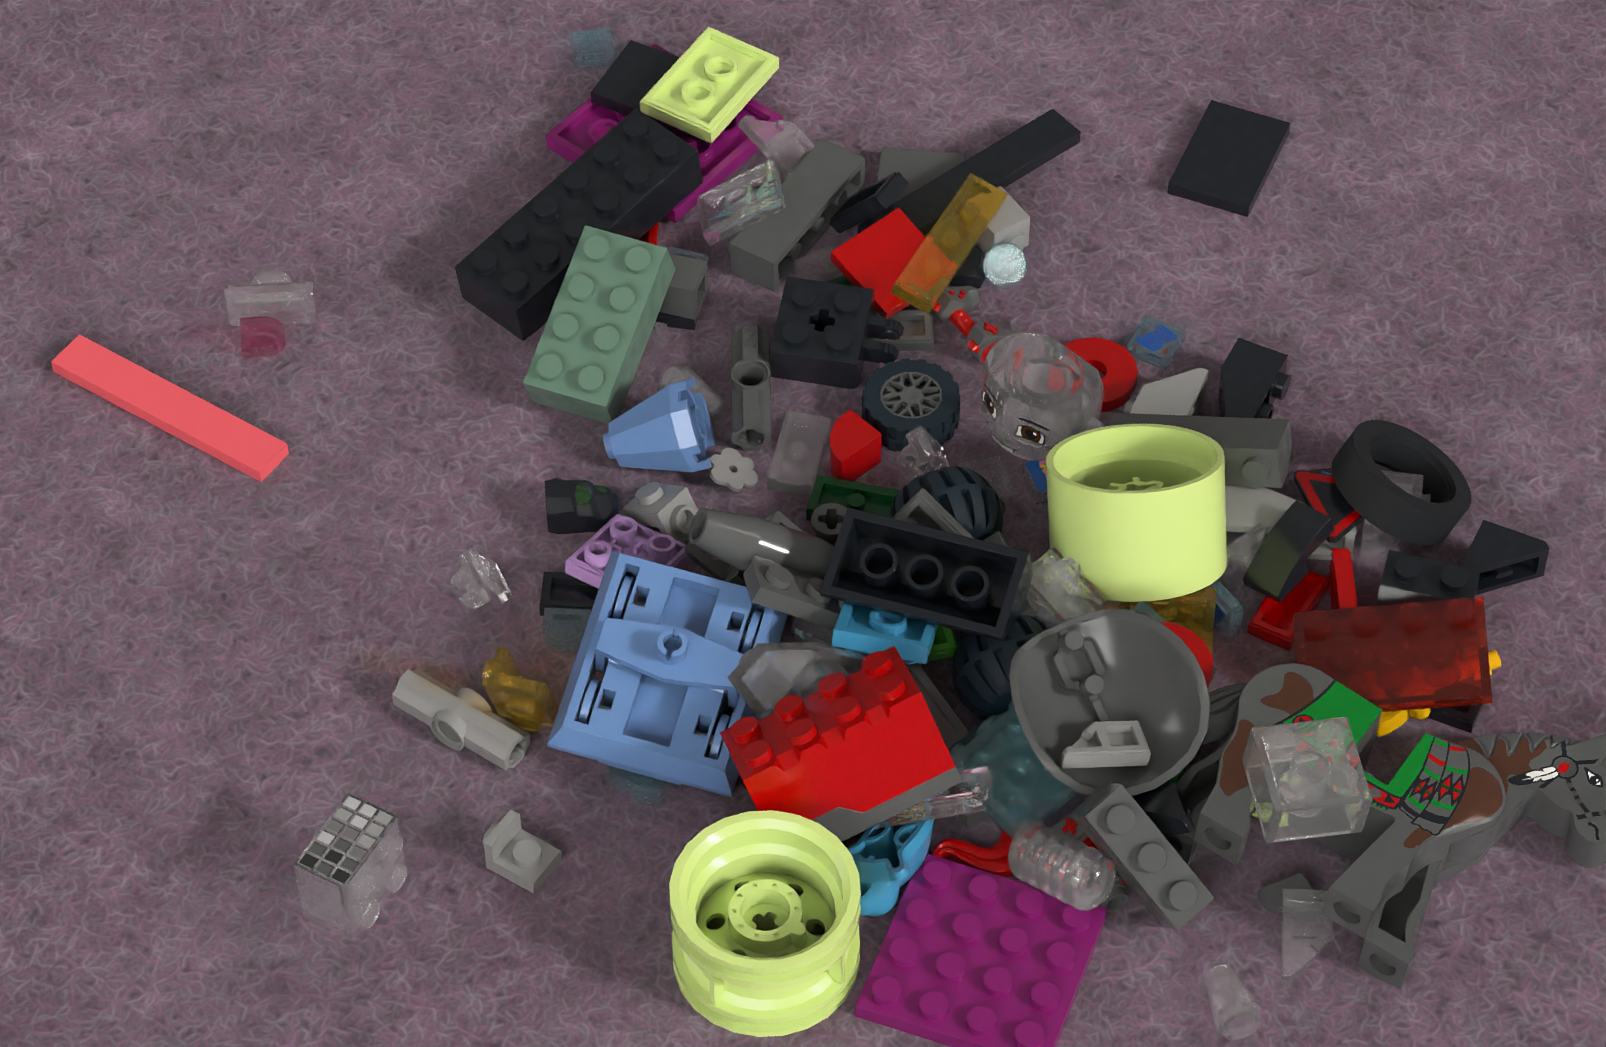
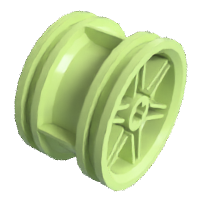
[669,810,861,1037]

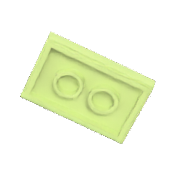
[640,26,779,144]

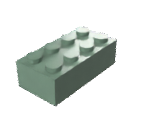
[523,225,676,424]

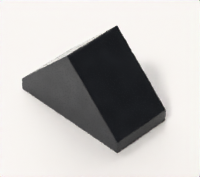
[1462,520,1549,595]

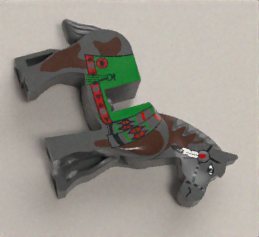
[1153,663,1606,989]

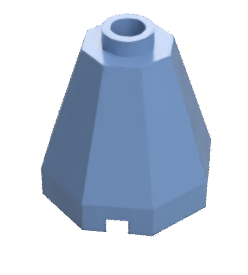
[603,377,715,472]

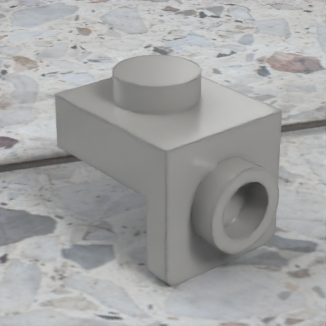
[622,482,699,543]

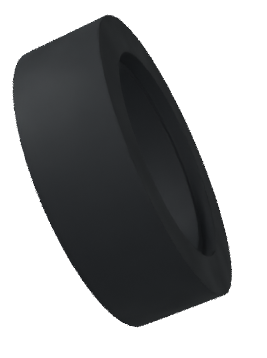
[1331,420,1471,546]

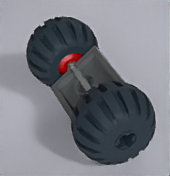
[889,466,1050,720]

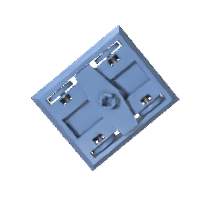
[547,550,788,797]

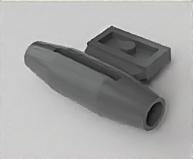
[689,508,841,629]

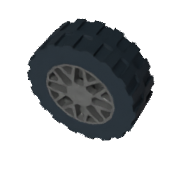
[862,358,961,454]

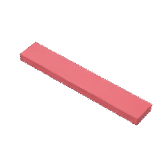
[51,334,289,482]

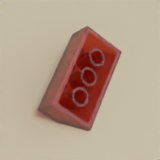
[1294,597,1493,712]

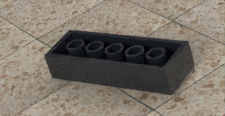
[455,108,703,341]

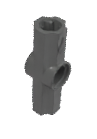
[730,325,771,451]

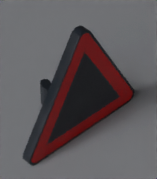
[1293,470,1365,543]

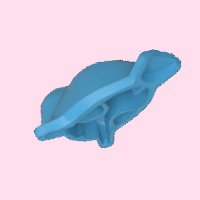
[847,789,953,917]

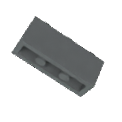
[1070,782,1214,931]

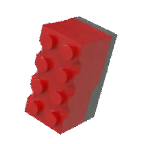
[720,646,963,842]

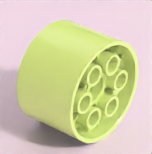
[1046,424,1227,602]

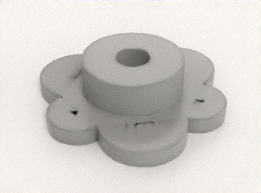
[710,448,758,492]

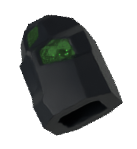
[544,477,618,534]

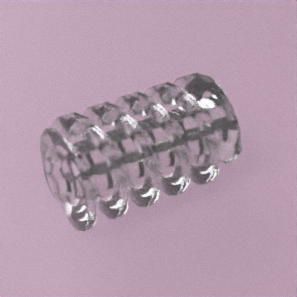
[1008,820,1116,911]

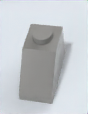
[1123,367,1208,416]

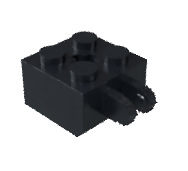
[769,276,904,389]

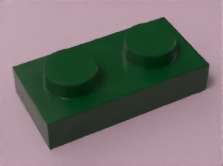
[806,475,900,521]

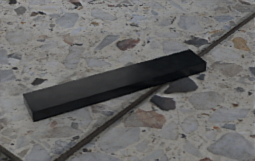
[858,109,1081,236]

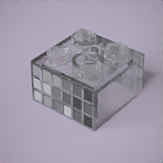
[294,792,407,942]

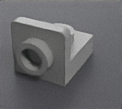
[483,809,562,894]

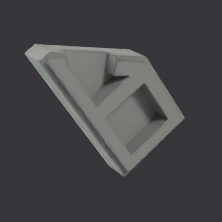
[1060,720,1151,769]

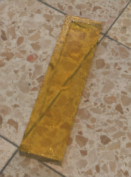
[891,173,1008,315]

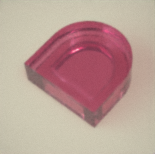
[240,316,286,359]

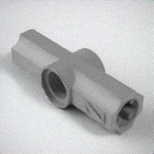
[392,669,530,771]

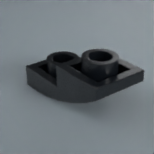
[1243,501,1335,603]

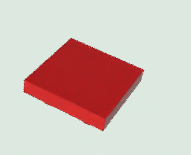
[830,207,954,319]

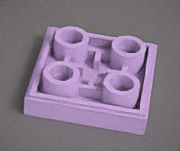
[565,514,693,602]

